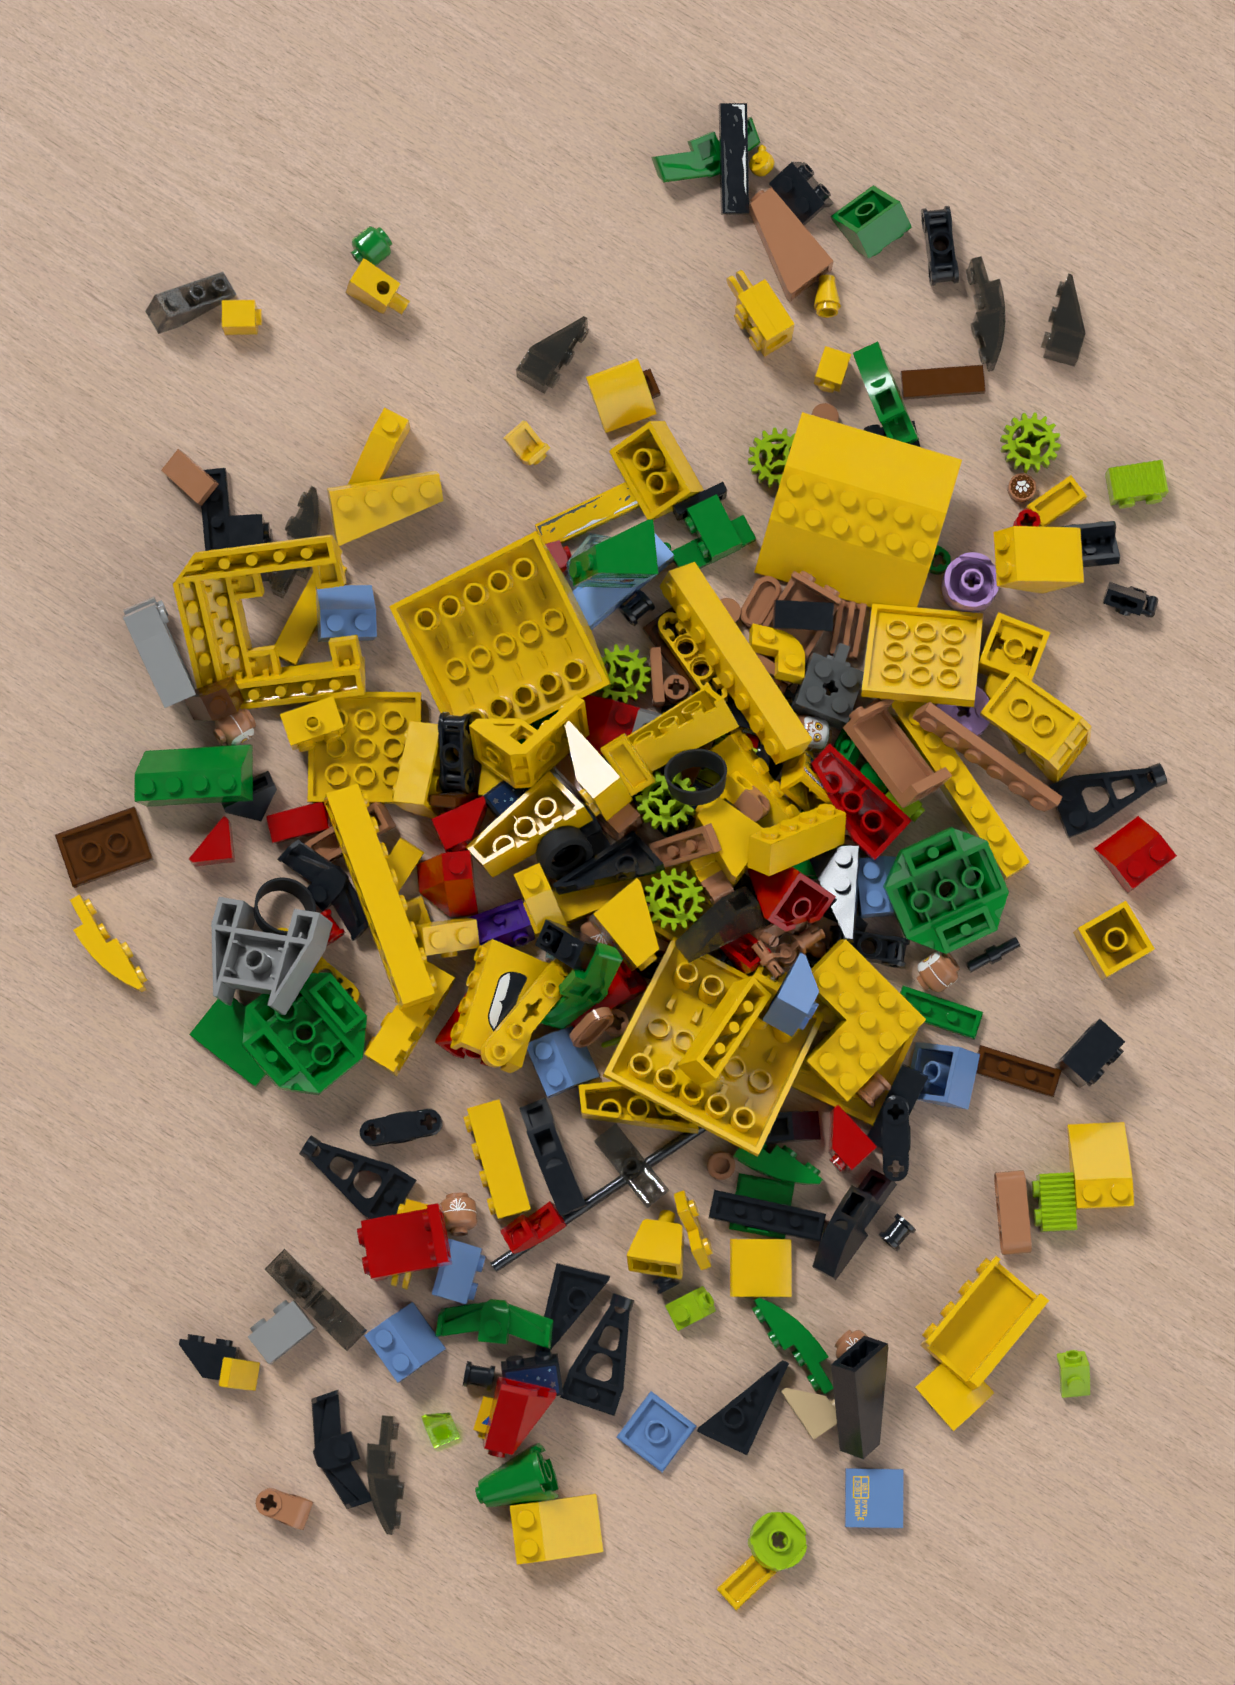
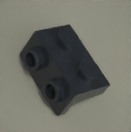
[769,162,834,225]
[1062,521,1120,567]

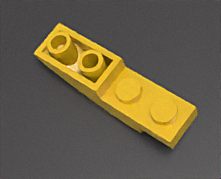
[70,894,147,992]

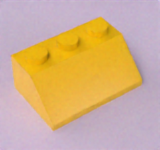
[609,421,704,520]
[392,721,459,819]

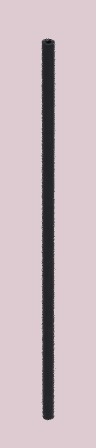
[491,1126,707,1272]

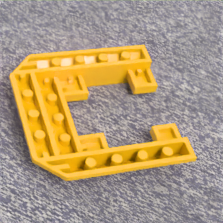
[173,535,366,709]

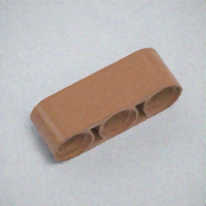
[994,1170,1032,1255]

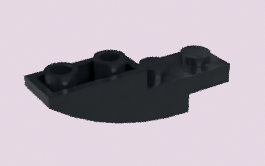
[519,1098,587,1216]
[812,1168,897,1281]

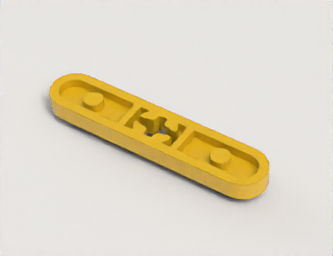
[481,958,573,1068]

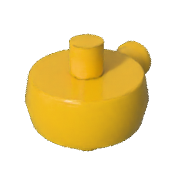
[749,145,775,177]

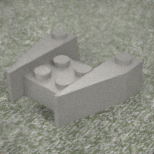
[123,596,196,708]
[211,897,333,1015]

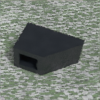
[535,919,599,971]
[765,1111,821,1144]
[179,1334,239,1380]

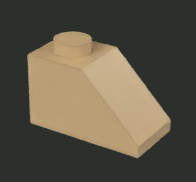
[780,1388,837,1440]

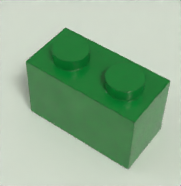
[684,494,742,564]

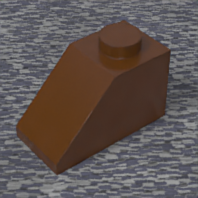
[184,676,244,722]

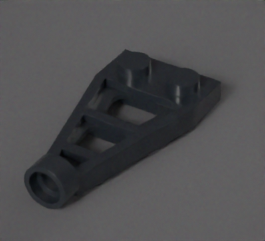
[1048,763,1167,838]
[299,1135,417,1219]
[560,1293,635,1416]

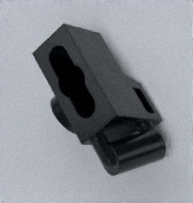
[1103,582,1159,618]

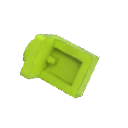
[665,1286,716,1331]
[1057,1350,1090,1398]

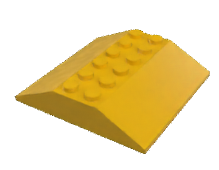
[754,412,962,608]
[389,531,611,724]
[603,936,825,1157]

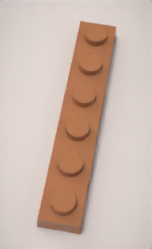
[912,702,1062,812]

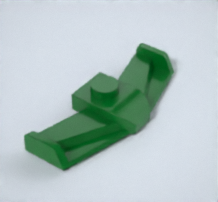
[651,117,761,183]
[540,943,623,1029]
[436,1299,553,1349]

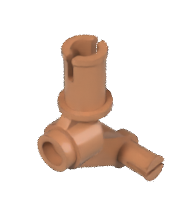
[748,921,827,959]
[751,922,825,979]

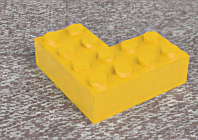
[803,939,926,1102]

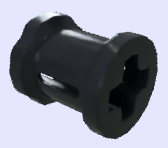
[618,590,655,626]
[879,1213,916,1252]
[462,1361,496,1391]

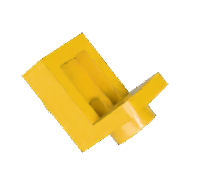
[503,420,550,466]

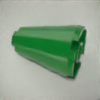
[475,1443,559,1508]

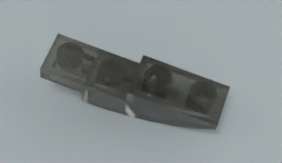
[966,256,1006,372]
[270,486,321,598]
[264,1249,367,1351]
[366,1415,405,1535]

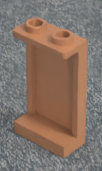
[756,571,842,688]
[843,698,952,808]

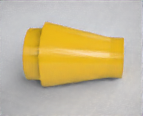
[814,274,841,318]

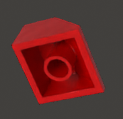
[432,796,487,853]
[1093,816,1177,894]
[828,1105,877,1173]

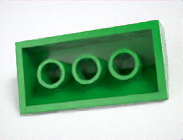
[134,744,253,807]

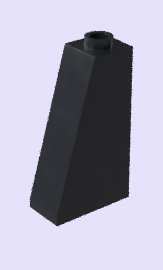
[831,1335,889,1459]

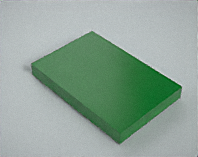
[189,998,266,1087]

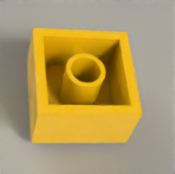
[1073,901,1155,981]

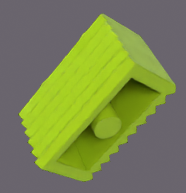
[1105,460,1169,509]
[1032,1172,1077,1232]

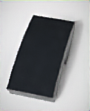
[773,600,834,631]

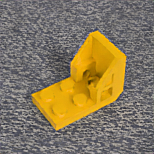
[980,669,1092,783]
[469,695,589,788]

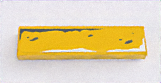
[535,482,640,544]

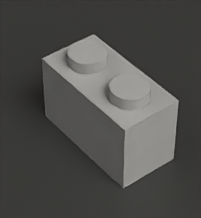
[248,1300,316,1364]

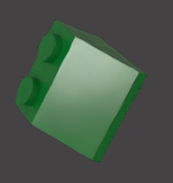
[830,185,912,258]

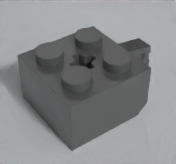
[791,643,864,730]

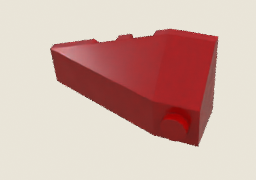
[810,743,912,861]

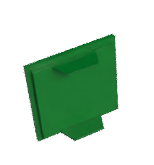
[729,1173,795,1239]

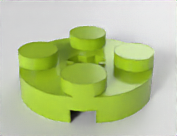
[747,1512,807,1572]

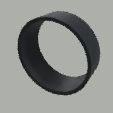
[664,749,727,805]
[253,877,316,936]

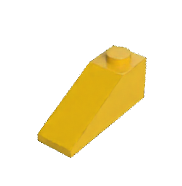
[348,407,411,485]
[513,863,568,956]

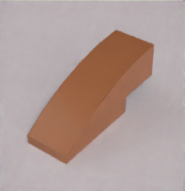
[304,802,396,862]

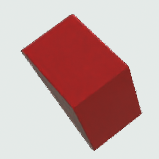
[189,816,235,866]
[715,923,772,974]

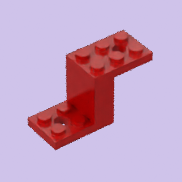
[357,1203,452,1281]

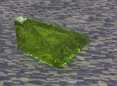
[421,1412,460,1448]

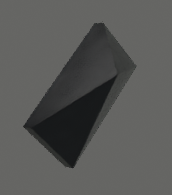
[221,771,277,822]

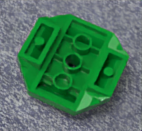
[883,827,1009,954]
[242,972,367,1096]

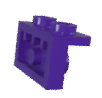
[468,899,536,948]

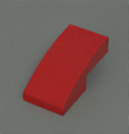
[266,802,331,844]
[500,1201,567,1254]

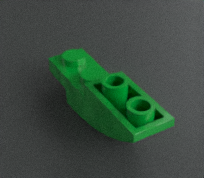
[853,341,919,444]
[733,1143,823,1185]
[752,1298,833,1394]

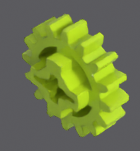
[1000,412,1061,473]
[748,427,795,488]
[595,644,651,704]
[636,771,696,832]
[645,869,705,931]

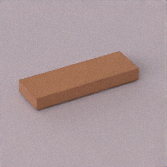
[649,823,722,868]

